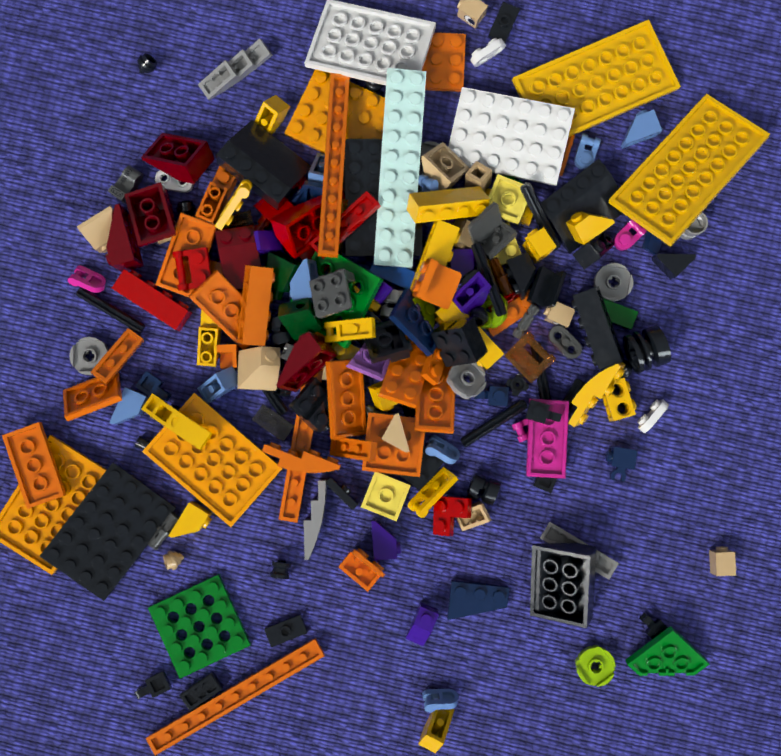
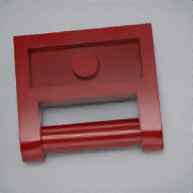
[172,247,212,291]

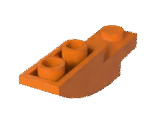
[195,165,238,224]
[262,442,341,473]

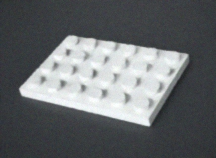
[304,0,436,86]
[448,87,575,186]

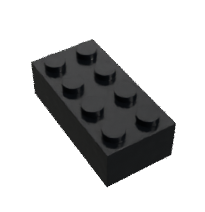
[571,286,624,370]

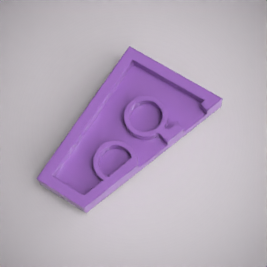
[346,322,390,381]

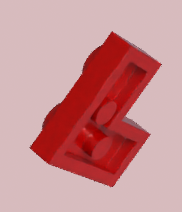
[433,496,472,536]

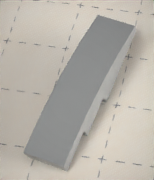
[198,38,273,100]
[304,479,327,560]
[540,522,619,580]

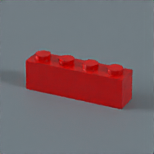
[112,269,192,332]

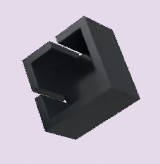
[431,317,488,367]

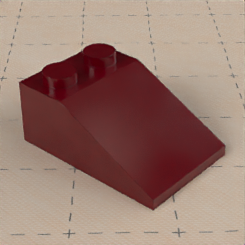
[141,133,215,184]
[124,182,176,247]
[106,204,144,272]
[215,225,261,291]
[276,331,338,392]

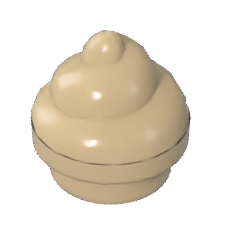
[163,551,184,570]

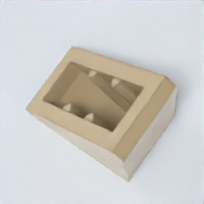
[382,413,410,452]
[456,501,492,531]

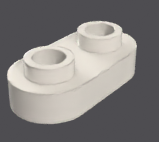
[470,38,506,67]
[155,170,194,193]
[637,399,669,433]

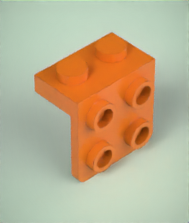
[412,259,462,309]
[338,548,385,592]

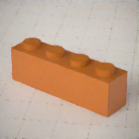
[237,265,275,346]

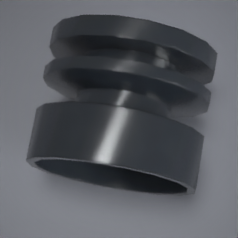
[623,325,671,374]

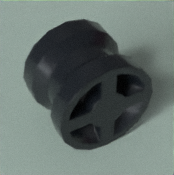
[270,560,291,579]

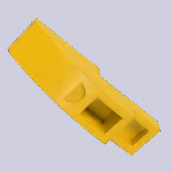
[197,309,222,367]
[568,362,626,427]
[141,393,212,450]

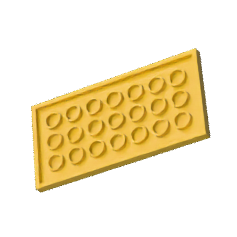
[512,19,681,137]
[609,94,770,247]

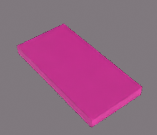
[526,399,569,479]

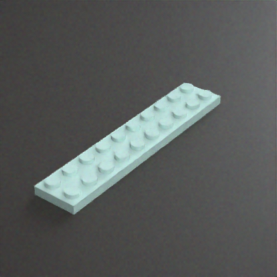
[373,68,426,268]

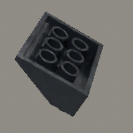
[216,120,311,210]
[540,159,623,254]
[530,543,597,628]

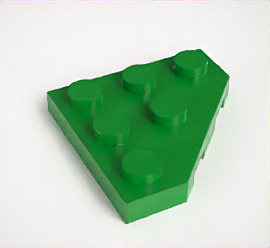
[626,626,710,676]

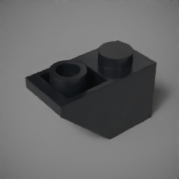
[573,231,615,269]
[504,252,535,300]

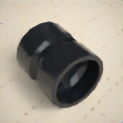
[268,317,296,347]
[467,472,501,505]

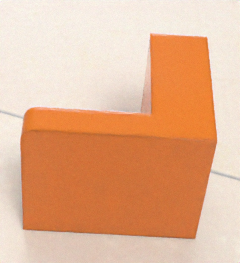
[217,344,239,369]

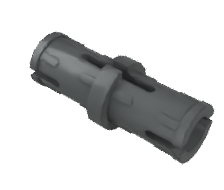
[147,512,179,550]

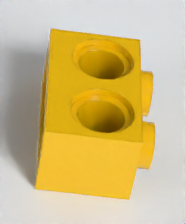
[522,227,557,264]
[602,378,637,421]

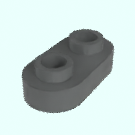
[548,326,582,359]

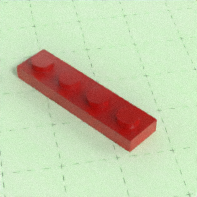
[309,191,381,259]

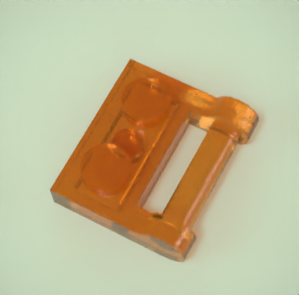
[504,332,556,383]

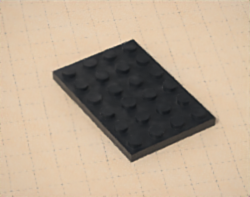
[345,139,422,256]
[40,462,176,601]

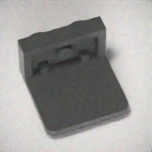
[468,202,517,261]
[309,269,355,318]

